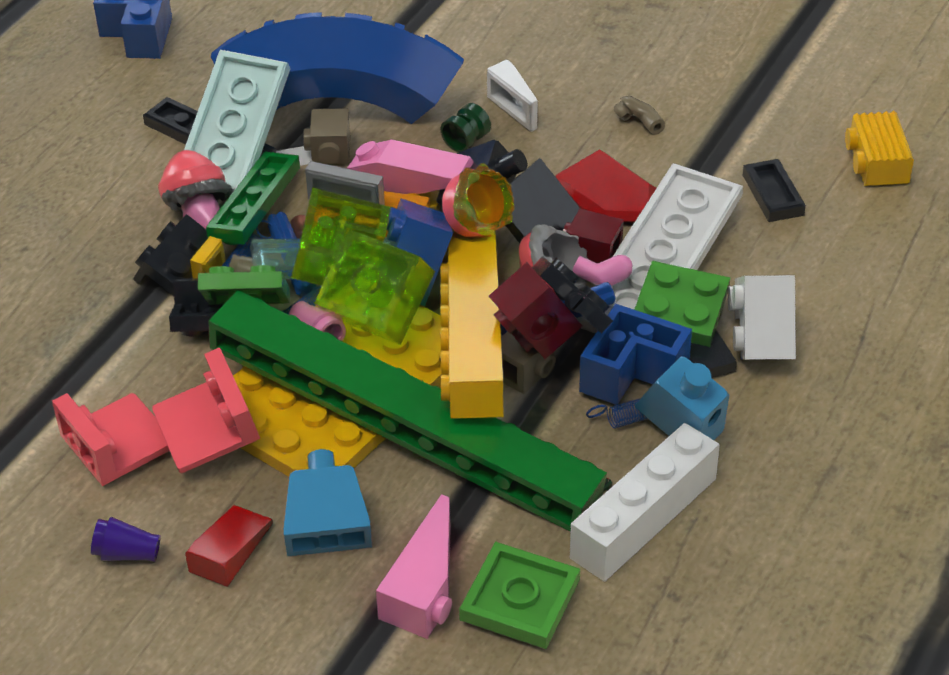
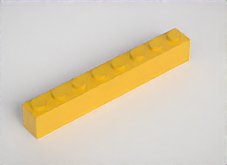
[440,224,504,418]

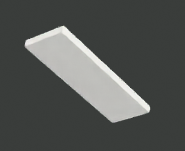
[577,163,743,333]

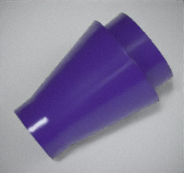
[91,517,161,562]

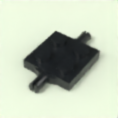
[532,256,613,333]

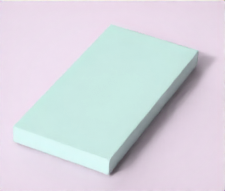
[184,50,290,196]

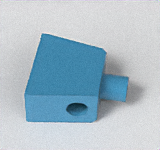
[635,356,729,440]
[283,449,372,557]

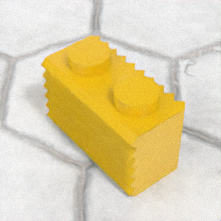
[845,110,914,186]

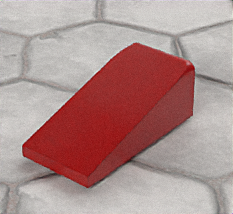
[185,505,273,587]

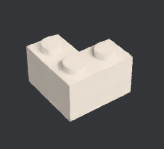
[728,275,796,360]

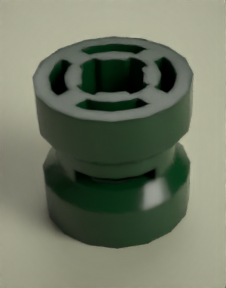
[440,103,491,152]

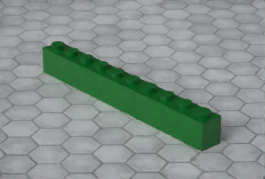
[209,290,607,532]

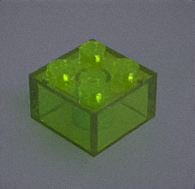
[314,229,435,345]

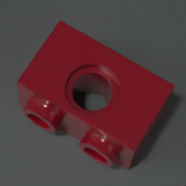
[489,262,583,359]

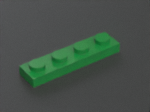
[206,152,300,245]

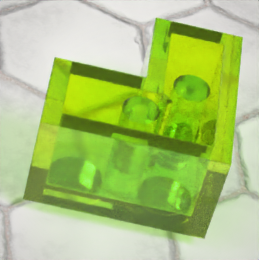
[291,187,391,288]

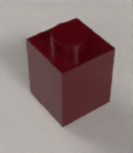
[563,209,624,264]

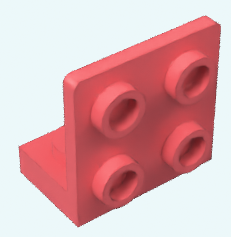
[152,347,260,473]
[52,393,170,487]

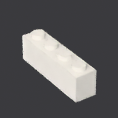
[570,423,720,582]

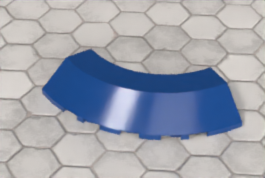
[211,12,464,124]

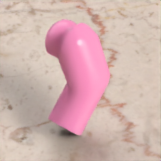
[572,255,633,286]

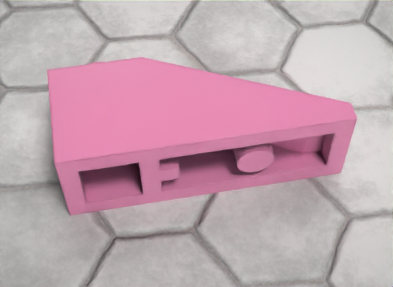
[347,140,474,194]
[376,494,452,639]

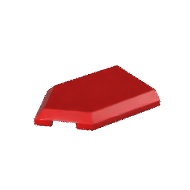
[555,149,656,222]

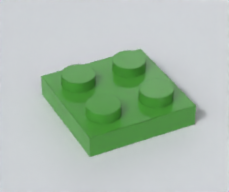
[634,261,731,347]
[198,265,290,305]
[459,541,580,649]

